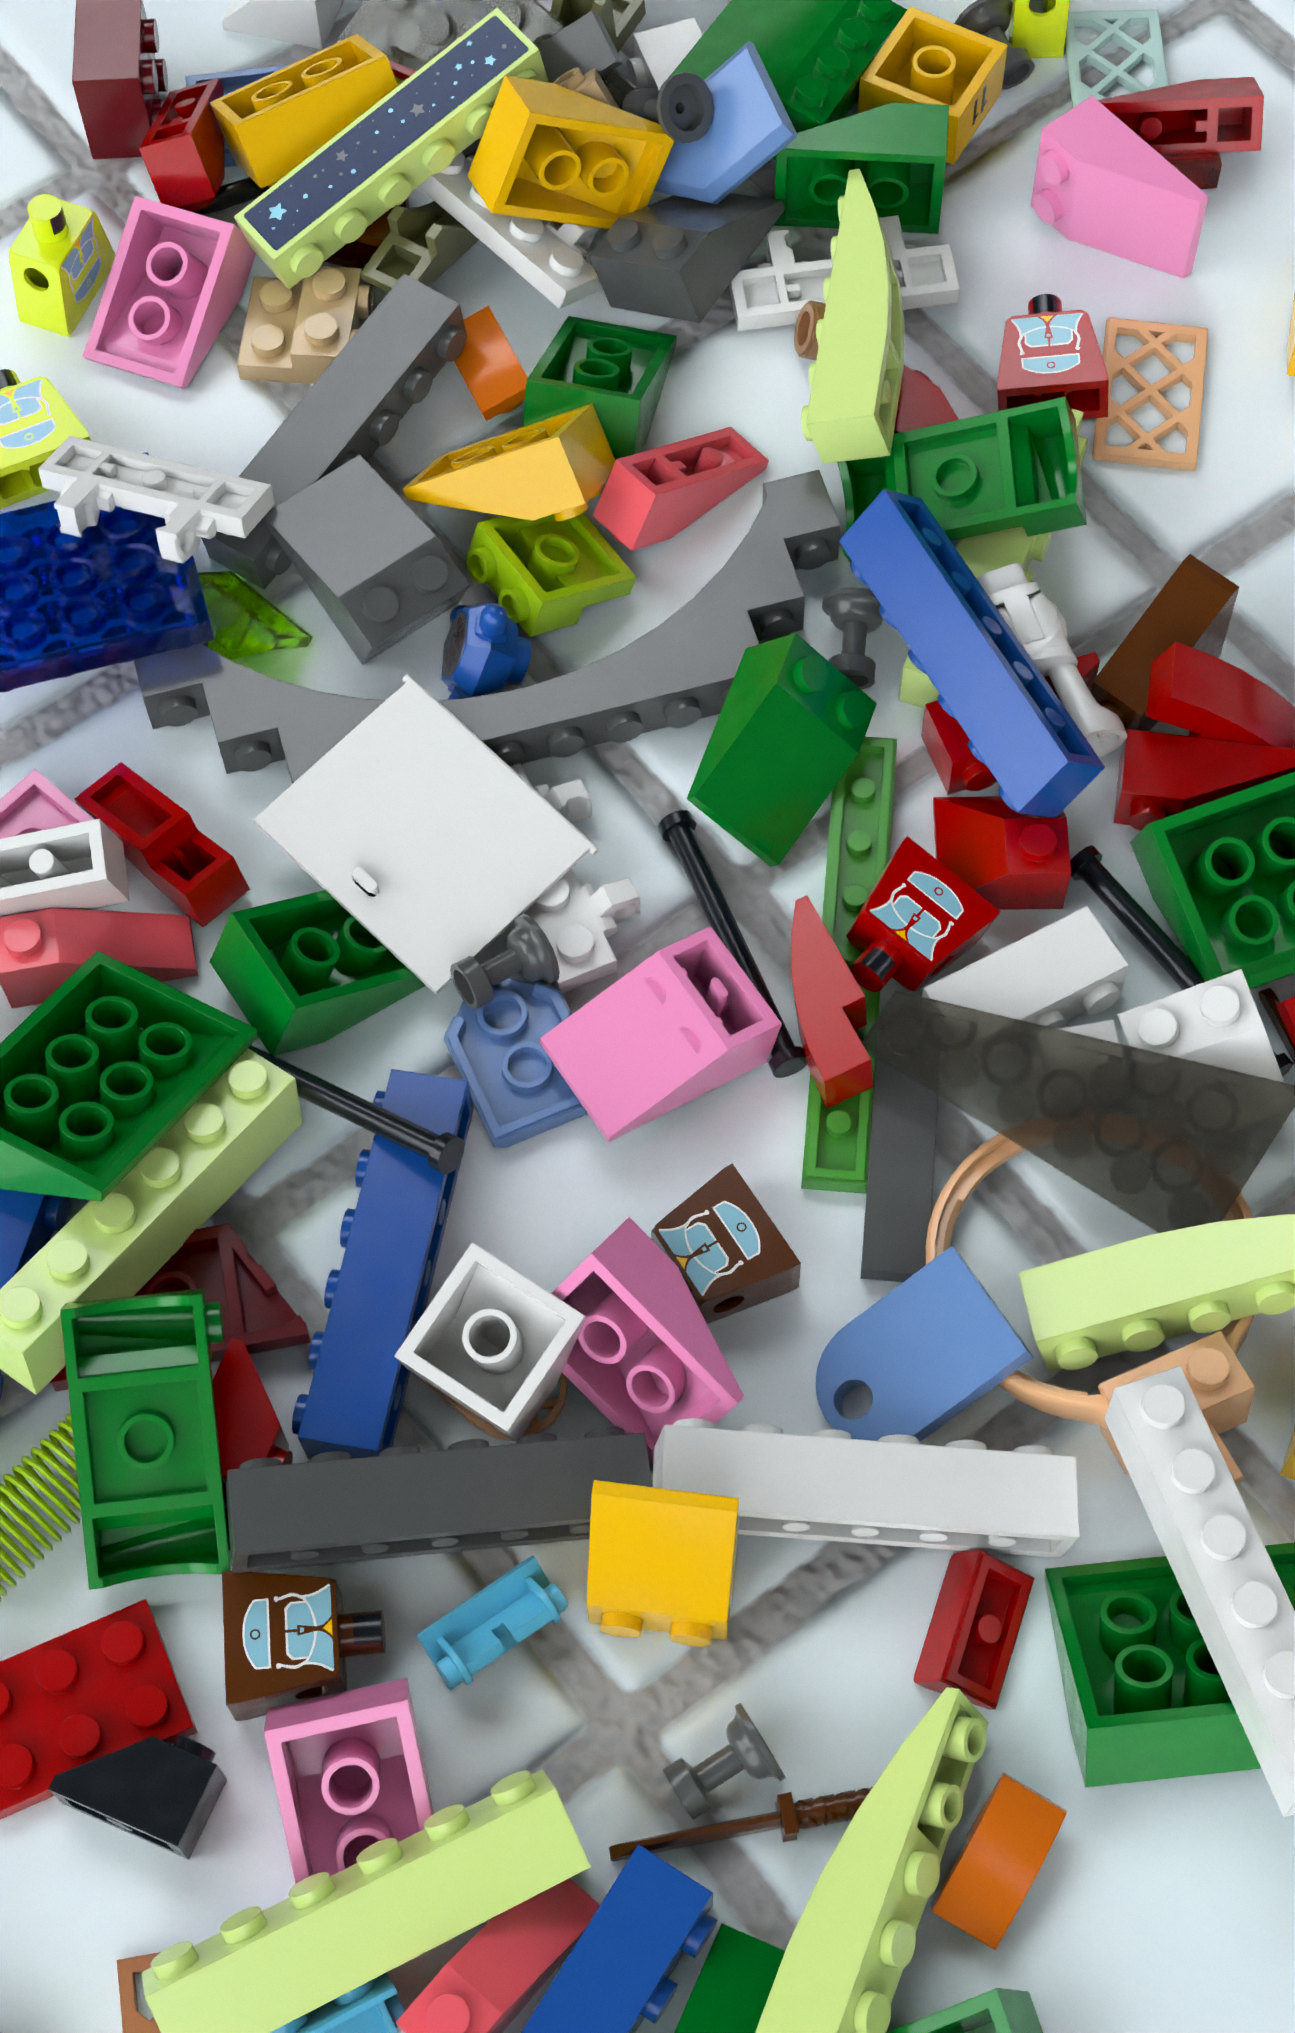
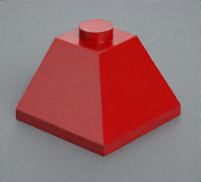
[933,796,1071,910]

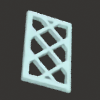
[1065,9,1168,108]

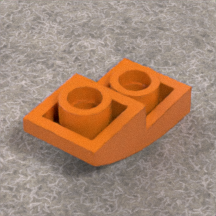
[454,305,528,421]
[931,1772,1067,1950]

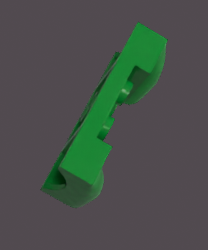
[837,396,1087,564]
[60,1288,232,1590]

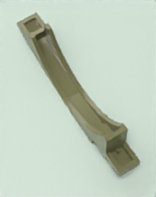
[360,0,646,292]

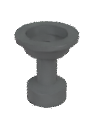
[955,0,1035,90]
[622,72,714,143]
[822,587,884,689]
[450,914,560,1010]
[663,1703,786,1820]

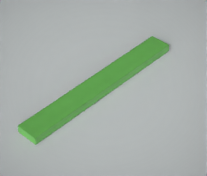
[801,736,897,1194]

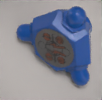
[441,602,531,699]

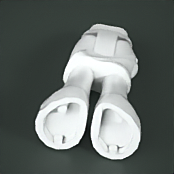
[977,563,1127,757]

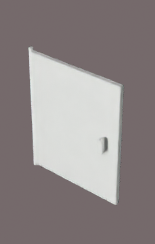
[253,674,599,995]

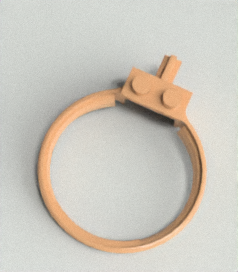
[926,1111,1255,1484]

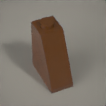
[1091,554,1239,732]

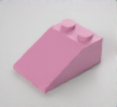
[1031,96,1209,278]
[82,196,256,390]
[551,1217,744,1465]
[264,1678,434,1884]

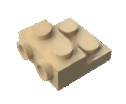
[237,266,373,384]

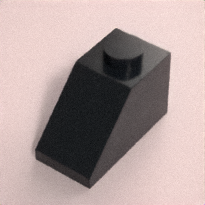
[48,1735,227,1860]

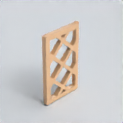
[1092,317,1208,471]

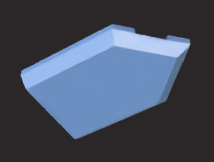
[654,41,798,205]
[444,963,588,1148]

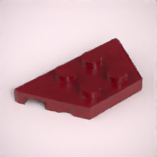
[50,1223,311,1392]

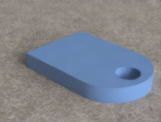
[816,1246,1034,1442]

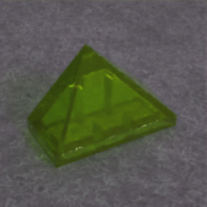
[190,571,313,661]

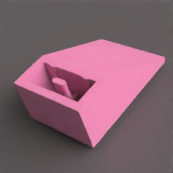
[539,926,782,1142]

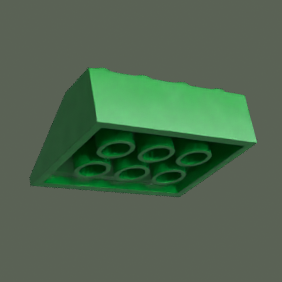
[660,0,907,160]
[1130,772,1295,990]
[0,951,258,1201]
[1045,1542,1295,1787]

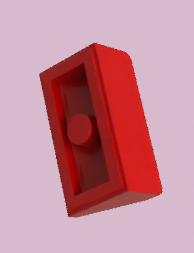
[913,1549,1034,1710]

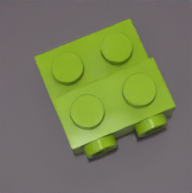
[466,513,637,637]

